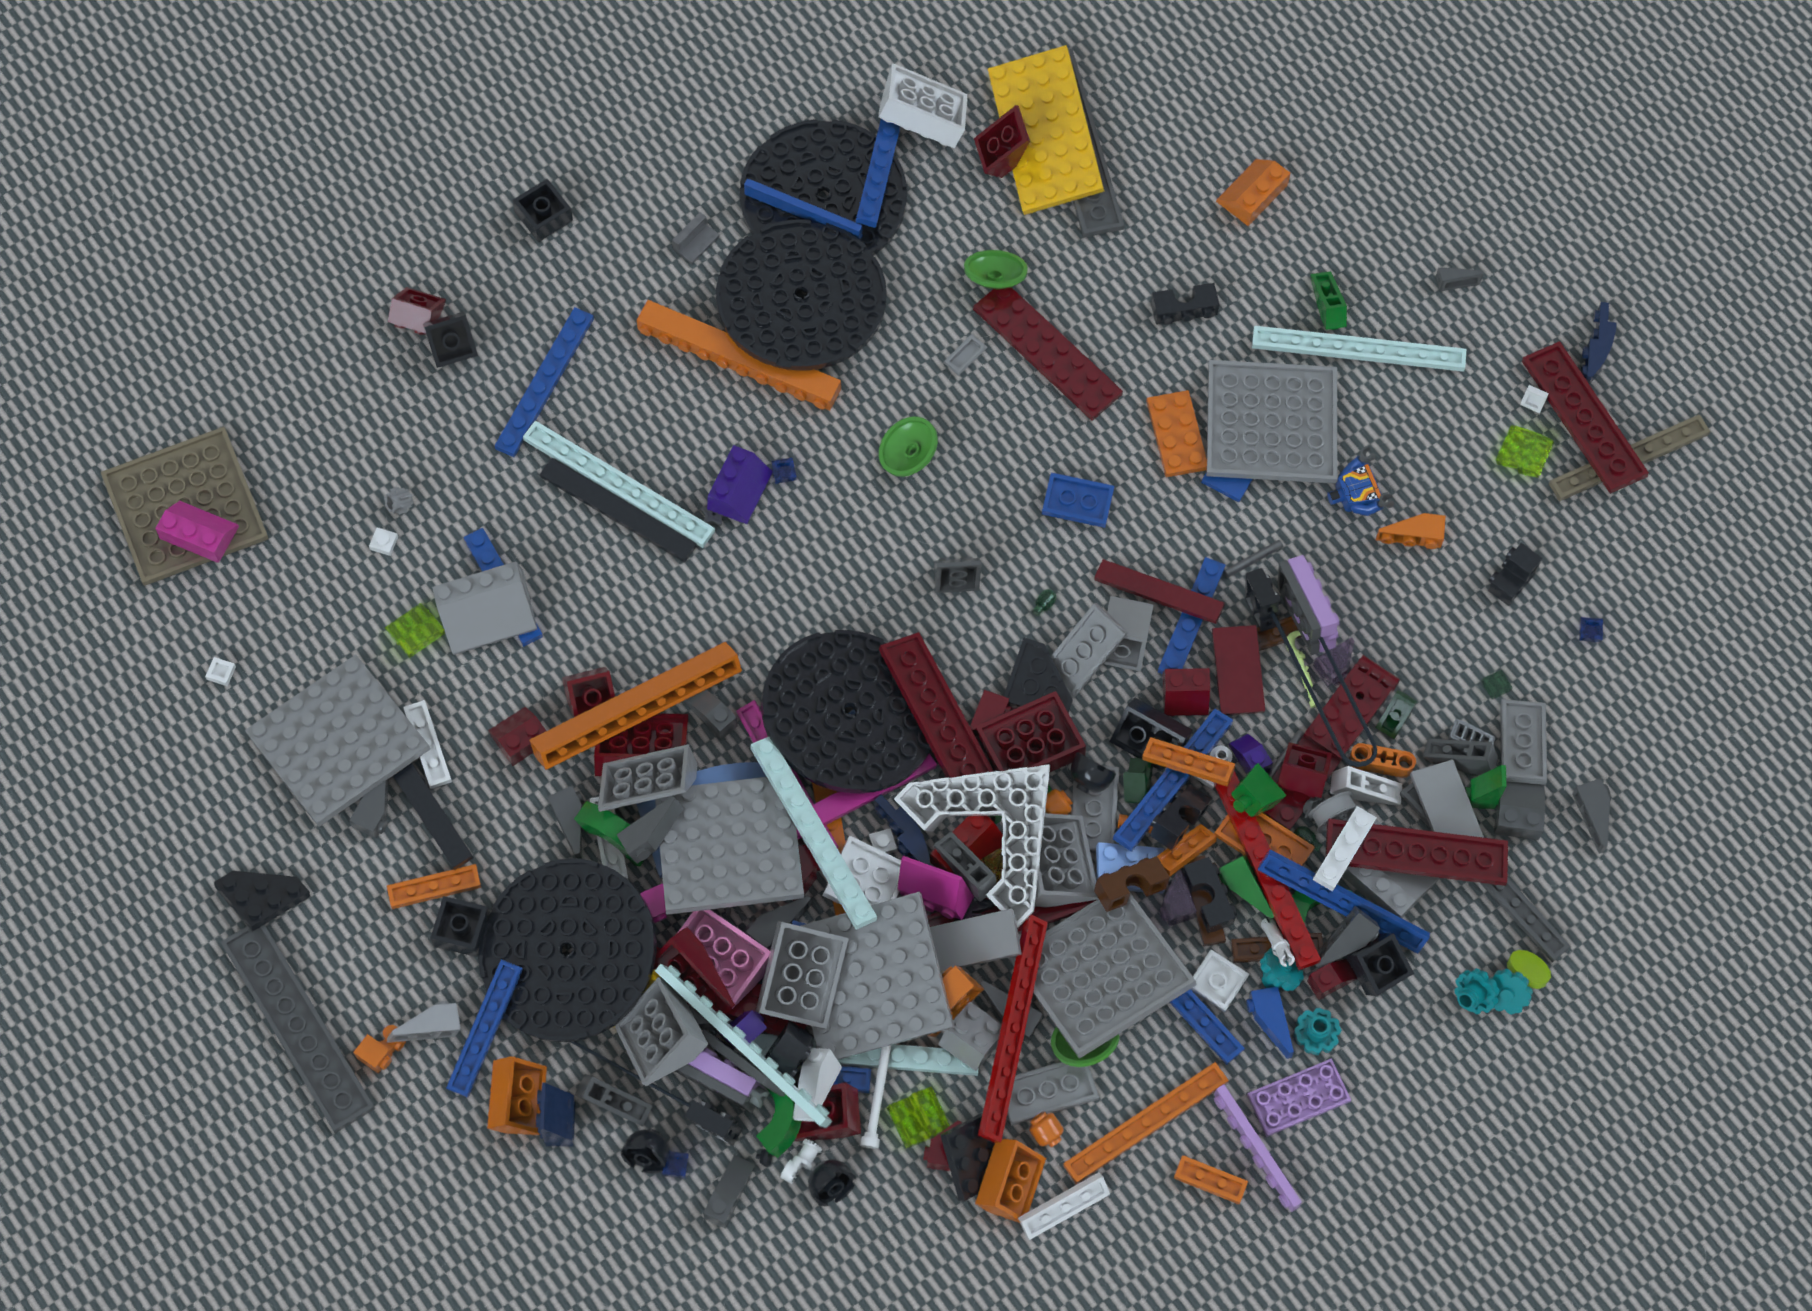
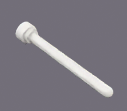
[860,1045,891,1149]

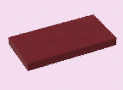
[1212,625,1266,715]

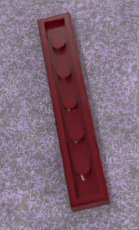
[1094,559,1225,624]

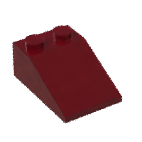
[974,105,1030,178]
[794,1082,861,1142]

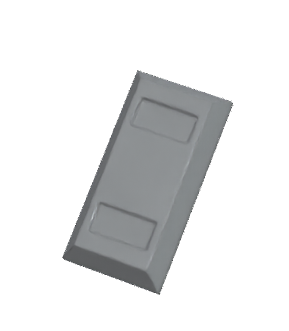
[943,334,987,375]

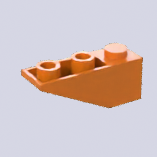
[1376,513,1446,549]

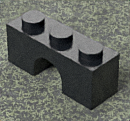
[1150,283,1220,325]
[1149,784,1212,851]
[1182,857,1237,934]

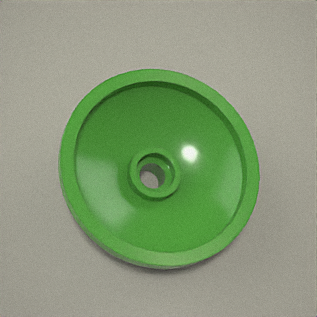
[964,250,1028,289]
[879,416,938,477]
[1051,1027,1120,1067]

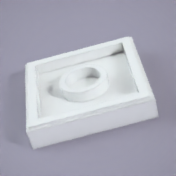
[1191,950,1249,1013]

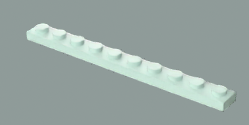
[1252,326,1466,372]
[523,421,715,548]
[750,737,877,930]
[655,964,832,1128]
[753,1034,978,1076]

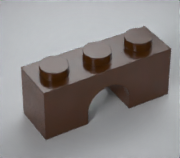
[1094,856,1170,912]

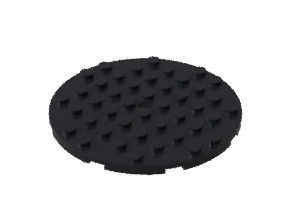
[740,119,907,256]
[716,220,887,370]
[761,630,931,793]
[479,858,657,1042]

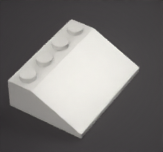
[879,63,968,148]

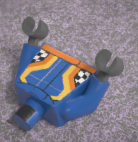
[1327,446,1394,516]

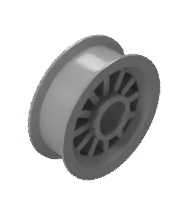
[1308,791,1361,833]

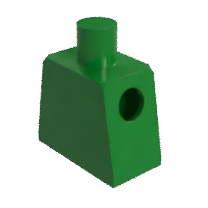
[1231,763,1286,817]

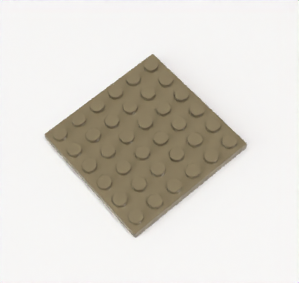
[101,426,269,586]

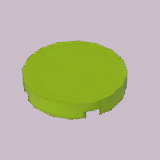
[1507,950,1551,989]

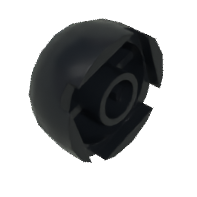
[1070,752,1116,794]
[621,1129,669,1174]
[808,1159,856,1207]

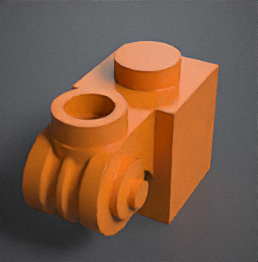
[353,1025,406,1074]

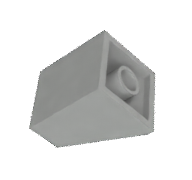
[1103,596,1154,671]

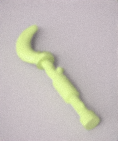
[1286,631,1316,708]

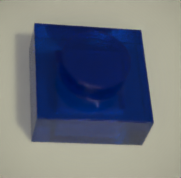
[771,457,797,484]
[1579,617,1603,643]
[662,1151,689,1179]

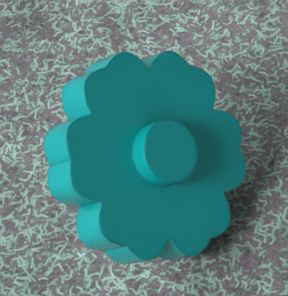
[1260,948,1304,991]
[1454,968,1500,1014]
[1489,969,1533,1015]
[1294,1008,1342,1056]

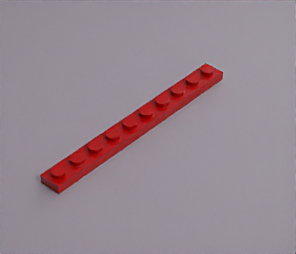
[1213,771,1321,970]
[978,915,1048,1143]

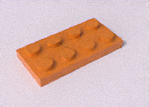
[1146,390,1207,478]
[1214,813,1315,866]

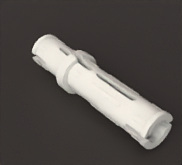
[1261,917,1295,967]

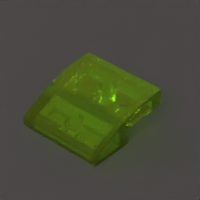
[1496,425,1554,478]
[385,603,445,658]
[887,1086,951,1149]

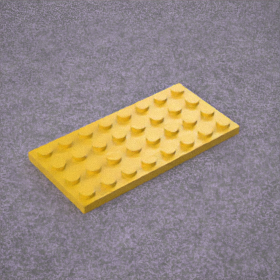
[988,45,1105,215]

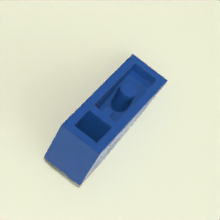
[1246,987,1294,1059]

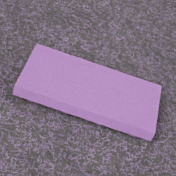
[1247,1058,1351,1137]

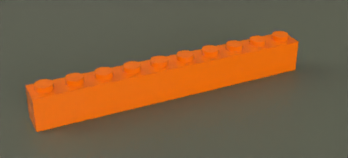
[636,300,841,410]
[529,642,742,770]

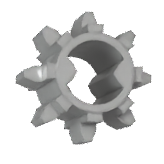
[384,486,413,515]

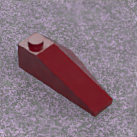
[654,927,735,1015]

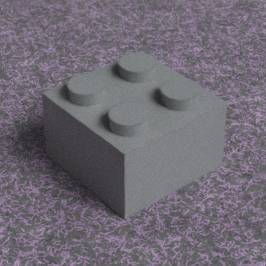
[938,1002,1002,1071]

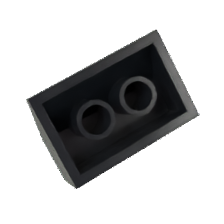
[1109,697,1193,773]

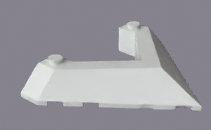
[894,764,1050,928]

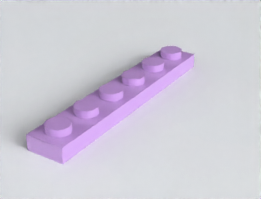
[1214,1085,1302,1212]

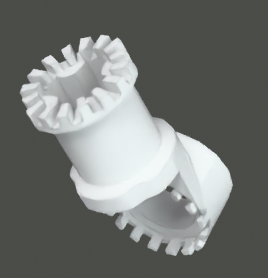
[780,1139,823,1184]

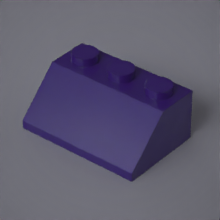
[707,445,773,524]

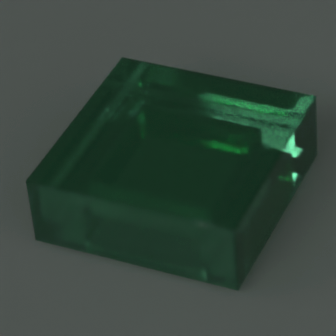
[1481,670,1512,700]

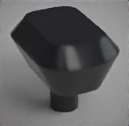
[756,1149,772,1167]

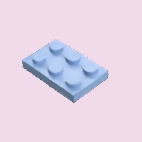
[1096,842,1165,894]

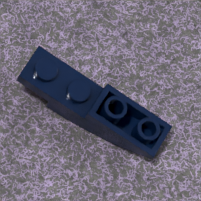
[1581,302,1617,384]
[874,794,930,865]

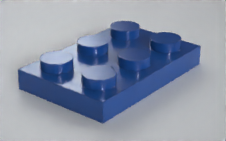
[1042,473,1114,528]

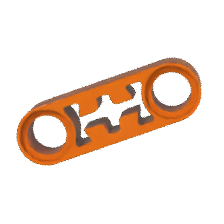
[1349,743,1416,778]

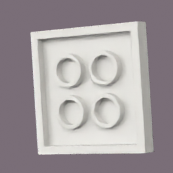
[822,836,901,905]

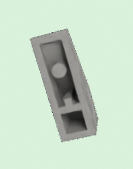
[387,1001,461,1043]

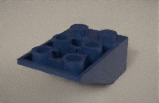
[536,1083,576,1146]

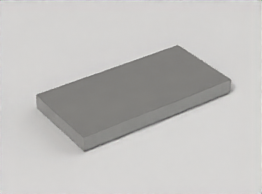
[1051,603,1128,699]
[1500,699,1547,785]
[1410,760,1484,838]
[1071,766,1119,853]
[930,909,1021,971]
[1007,1062,1099,1126]

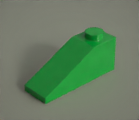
[1310,271,1347,330]
[1465,765,1507,809]
[1219,855,1274,919]

